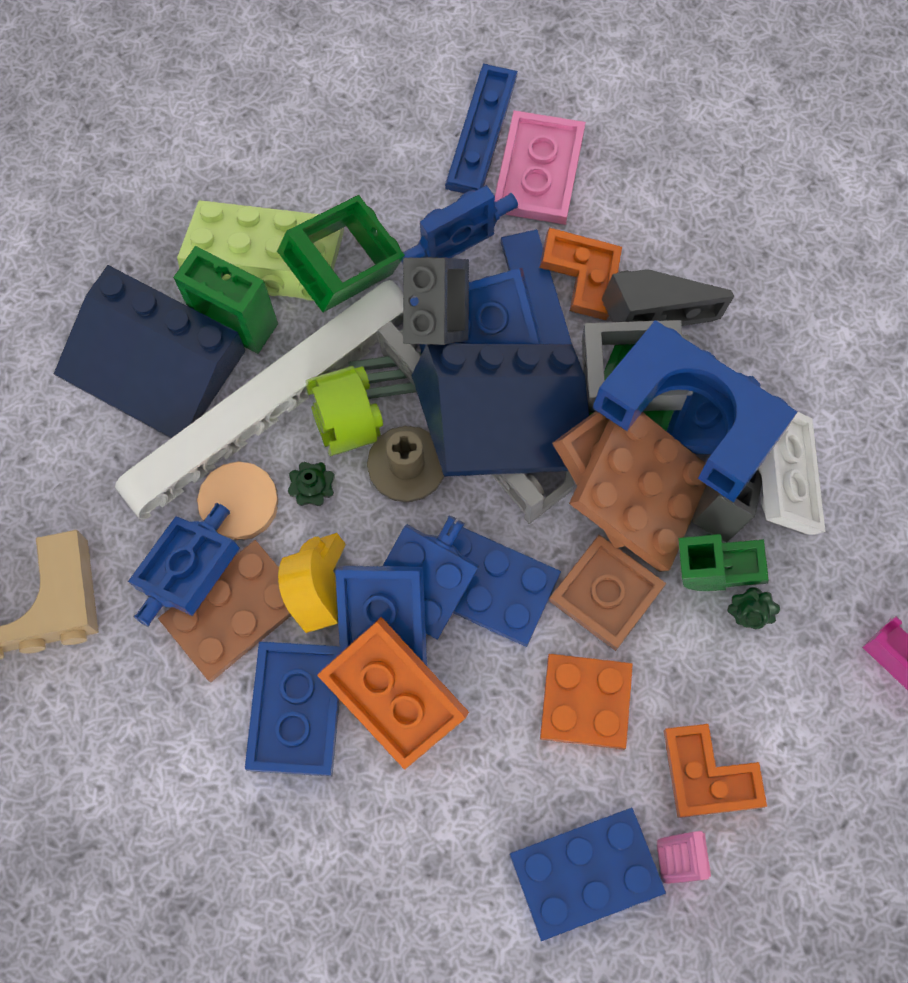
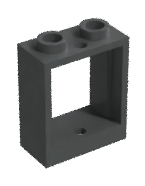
[403,258,469,345]

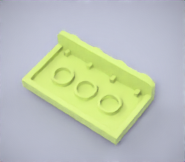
[177,200,344,301]

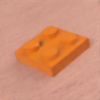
[540,654,633,750]

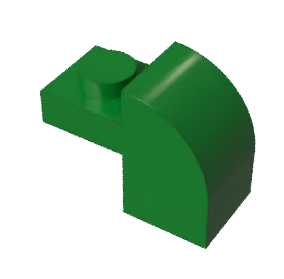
[678,534,769,591]

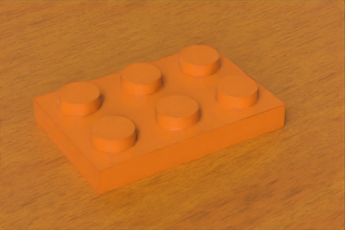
[317,617,469,770]

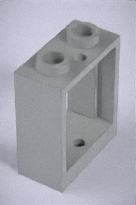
[581,320,693,413]

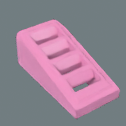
[657,831,711,884]

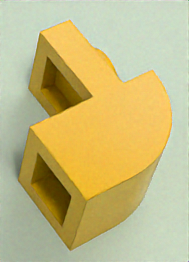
[278,533,346,633]

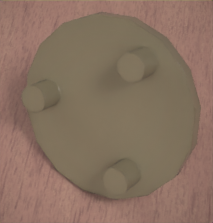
[367,425,444,502]

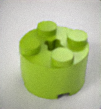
[305,366,383,457]

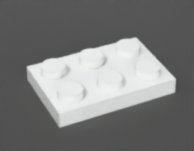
[758,412,825,535]

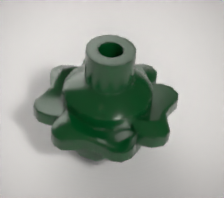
[288,461,335,506]
[727,587,780,630]

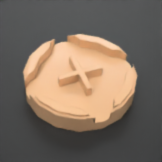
[197,461,278,540]

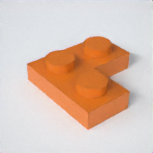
[539,227,622,320]
[663,724,767,818]

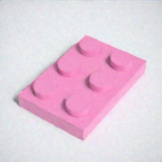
[495,110,586,225]

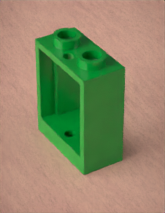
[277,195,405,313]
[173,246,278,354]

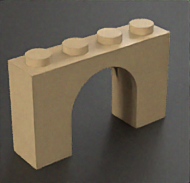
[0,530,99,659]

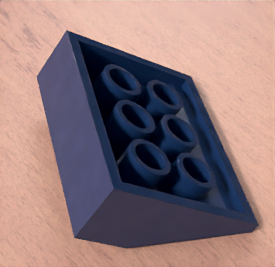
[53,265,246,438]
[411,344,589,477]

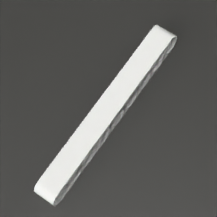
[115,280,403,520]

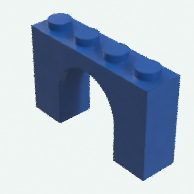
[593,320,798,503]

